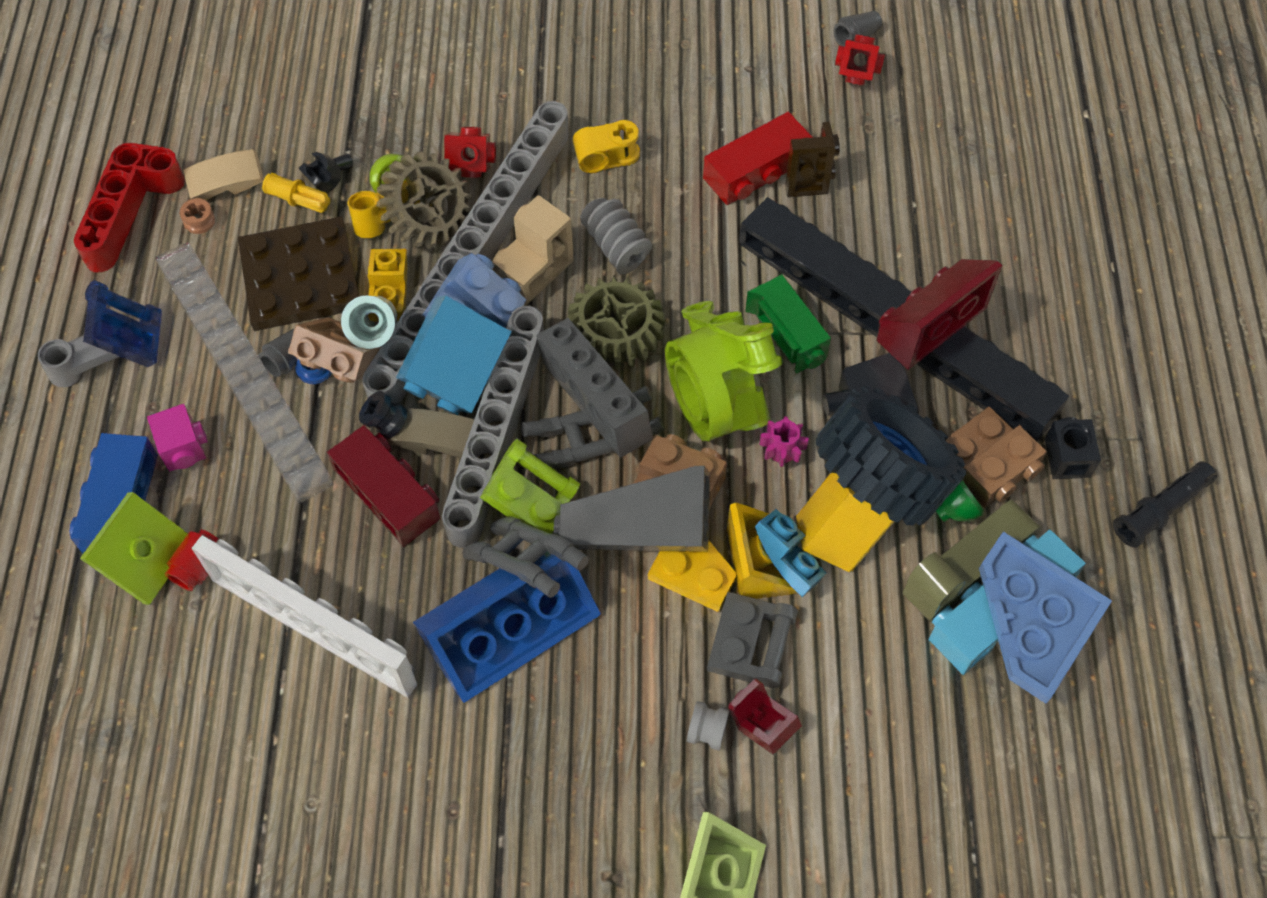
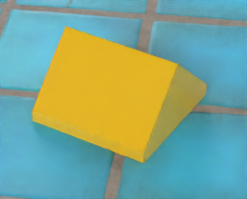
[796,473,895,572]
[727,502,797,599]

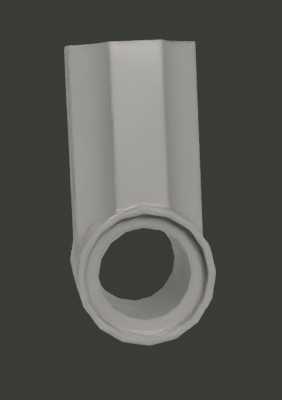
[38,326,121,387]

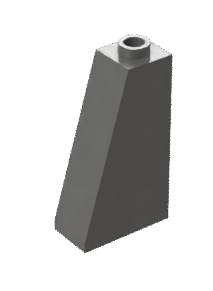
[554,466,711,552]

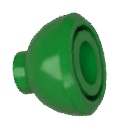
[936,480,984,523]

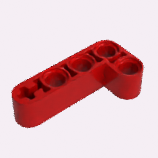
[73,143,185,273]

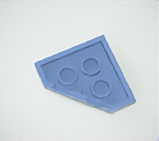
[979,531,1112,704]

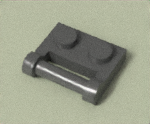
[707,592,798,688]

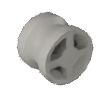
[686,701,730,751]

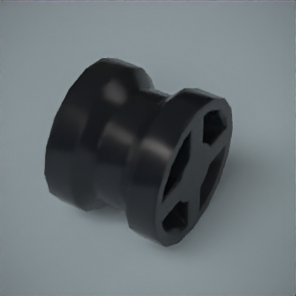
[359,391,408,439]

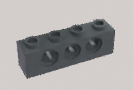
[536,318,653,458]

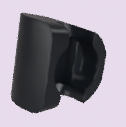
[298,152,353,193]

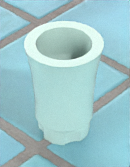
[341,295,397,349]

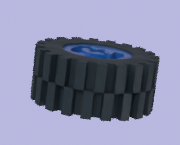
[816,386,966,526]

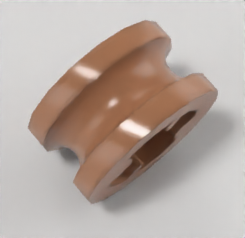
[179,198,215,234]

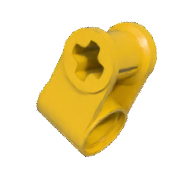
[573,120,640,173]

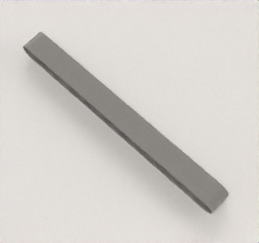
[362,101,569,403]

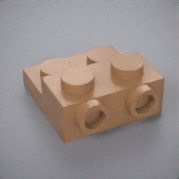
[288,317,381,383]
[946,407,1047,508]
[633,434,727,510]

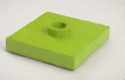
[80,492,188,605]

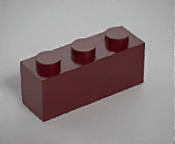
[327,425,440,547]

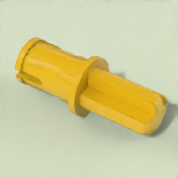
[262,172,331,213]

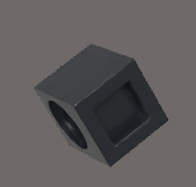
[1044,417,1101,480]

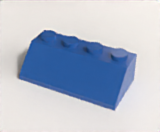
[413,551,601,703]

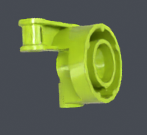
[665,301,783,442]

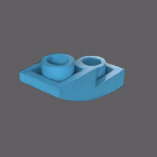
[755,509,827,597]

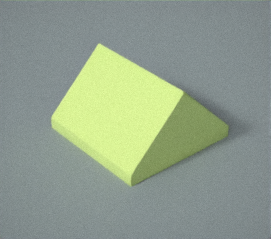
[680,812,766,898]

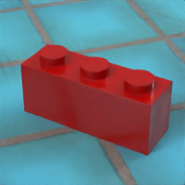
[703,111,813,205]

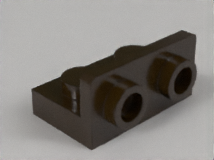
[785,122,840,198]

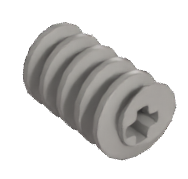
[580,198,653,275]

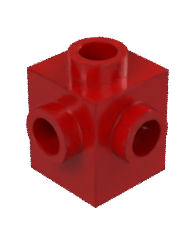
[835,34,885,85]
[444,127,496,178]

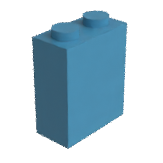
[396,295,512,415]

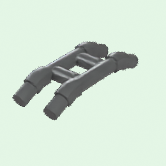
[521,386,666,469]
[462,516,589,598]

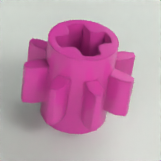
[759,416,809,467]

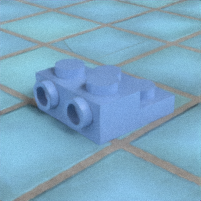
[422,253,527,328]

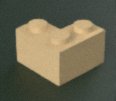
[492,195,574,306]

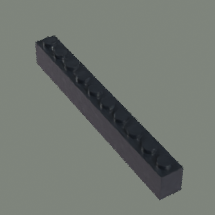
[739,197,1069,442]

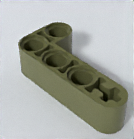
[903,500,1042,623]

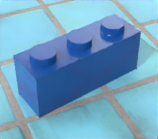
[69,433,158,554]

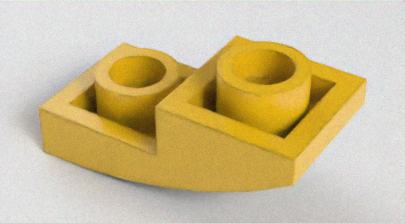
[367,248,407,322]

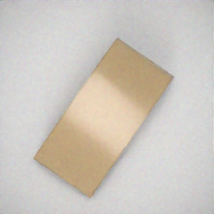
[183,149,264,200]

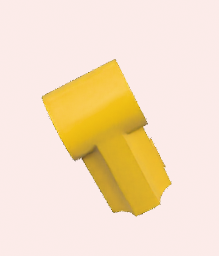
[347,180,420,238]

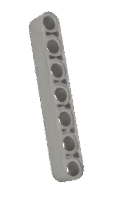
[442,306,544,548]

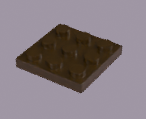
[238,216,359,331]

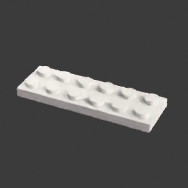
[192,535,417,698]

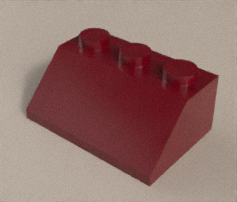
[876,259,1003,370]

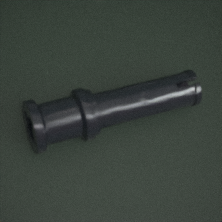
[1113,461,1217,548]

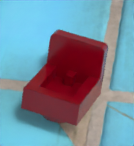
[728,679,802,755]

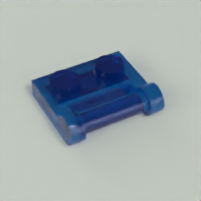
[83,280,162,367]

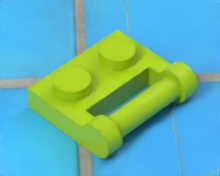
[479,439,580,534]

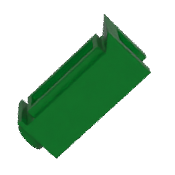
[745,274,831,374]

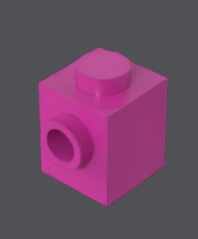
[147,403,208,472]

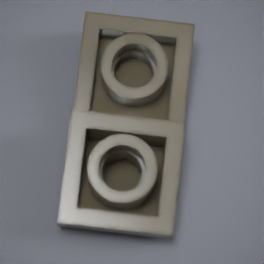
[389,408,474,458]

